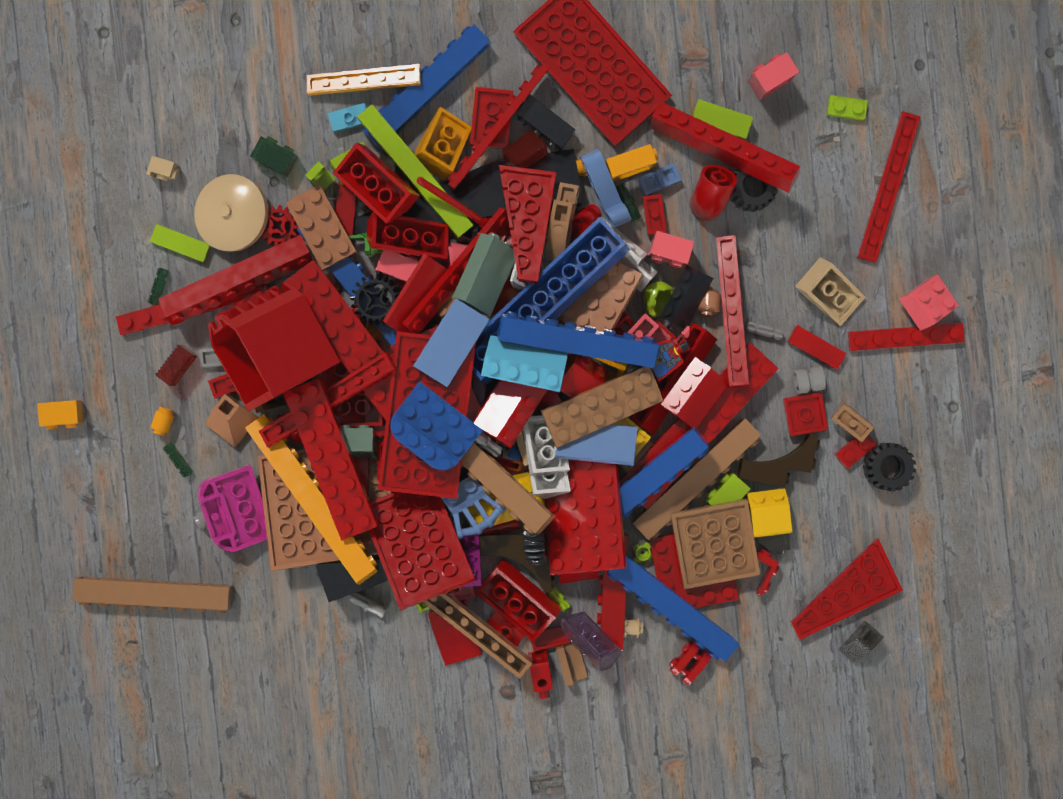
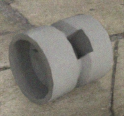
[793,366,826,394]

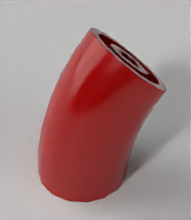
[689,165,737,221]

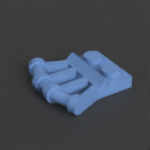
[441,476,506,539]

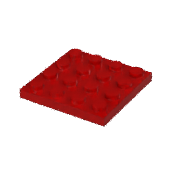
[649,534,739,608]

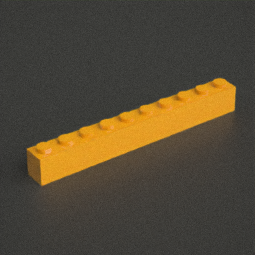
[245,414,378,585]

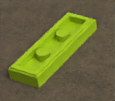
[149,224,211,263]

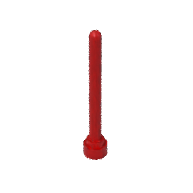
[417,177,491,229]

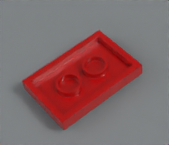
[470,87,514,149]

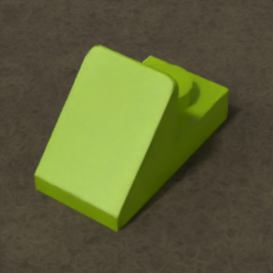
[305,161,335,191]

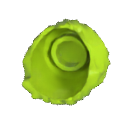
[643,281,674,318]

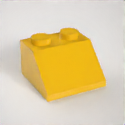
[747,488,792,538]

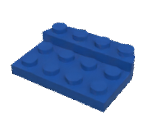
[390,382,483,470]

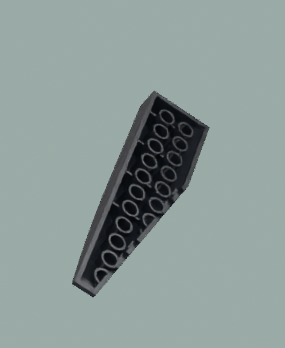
[354,149,583,235]

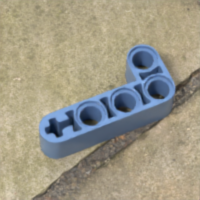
[580,148,631,228]

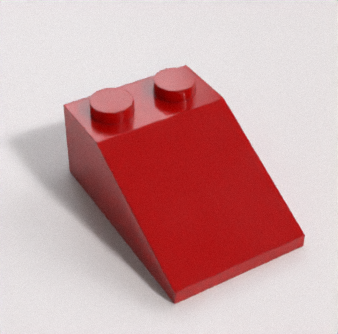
[428,600,482,666]

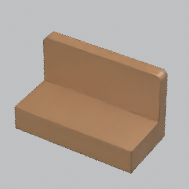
[831,400,874,442]
[556,641,587,687]

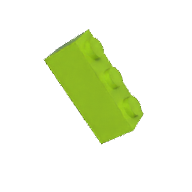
[692,99,753,140]

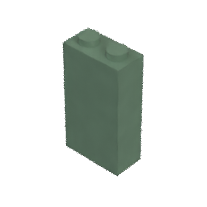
[453,233,515,316]

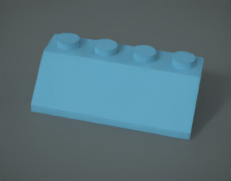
[481,335,568,392]

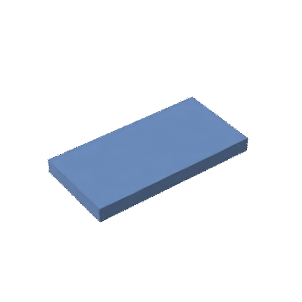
[413,298,490,387]
[555,425,638,466]

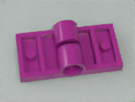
[454,527,482,587]

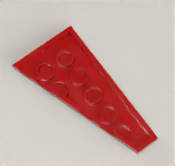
[499,165,557,284]
[790,538,903,640]

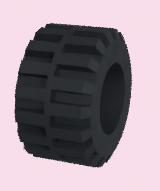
[730,169,778,212]
[863,443,916,491]

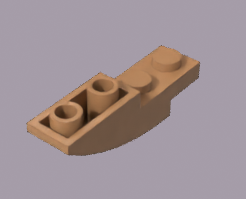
[546,182,580,262]

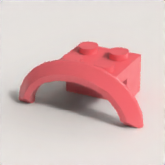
[627,313,689,375]

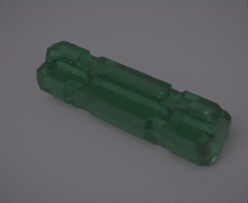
[148,268,169,305]
[163,443,192,478]

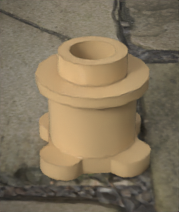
[624,617,643,638]

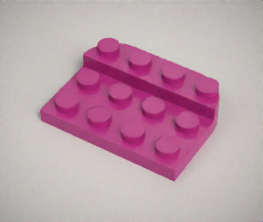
[198,464,267,552]

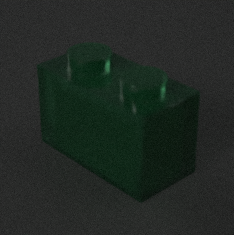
[250,136,298,177]

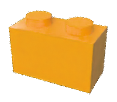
[37,400,84,430]

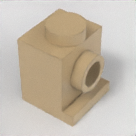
[146,156,179,181]

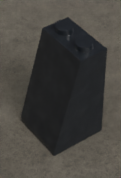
[316,556,388,602]

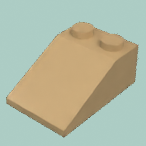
[795,257,866,326]

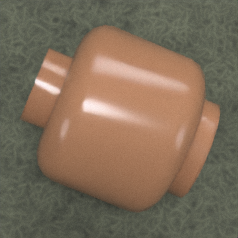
[697,288,722,318]

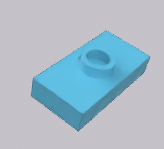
[328,103,366,133]

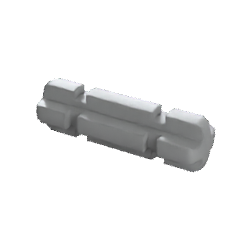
[746,322,783,340]

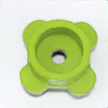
[632,542,653,563]

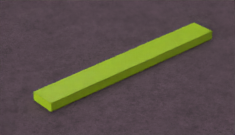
[357,105,473,238]

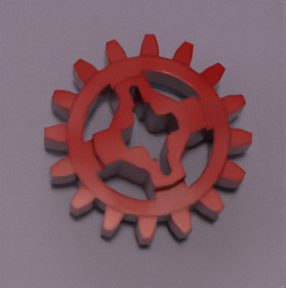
[261,205,299,246]

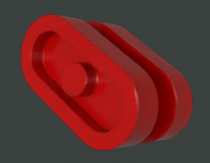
[571,204,602,239]
[669,641,712,686]

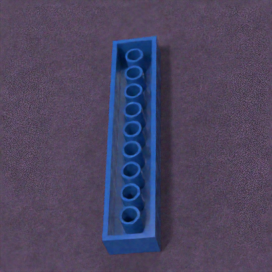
[473,217,631,384]

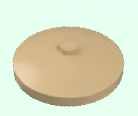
[194,174,268,252]

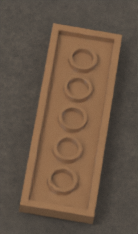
[541,366,663,448]

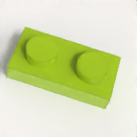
[826,95,868,121]

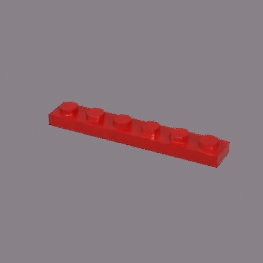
[848,323,965,351]

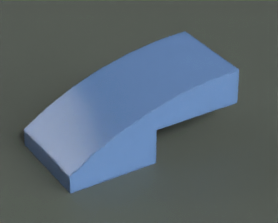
[637,163,682,196]

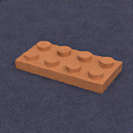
[285,184,357,271]

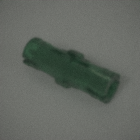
[616,183,642,223]

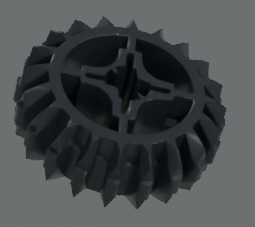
[350,273,400,327]
[523,524,549,565]

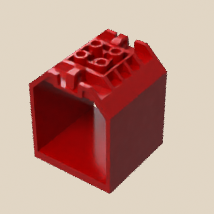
[208,282,340,412]

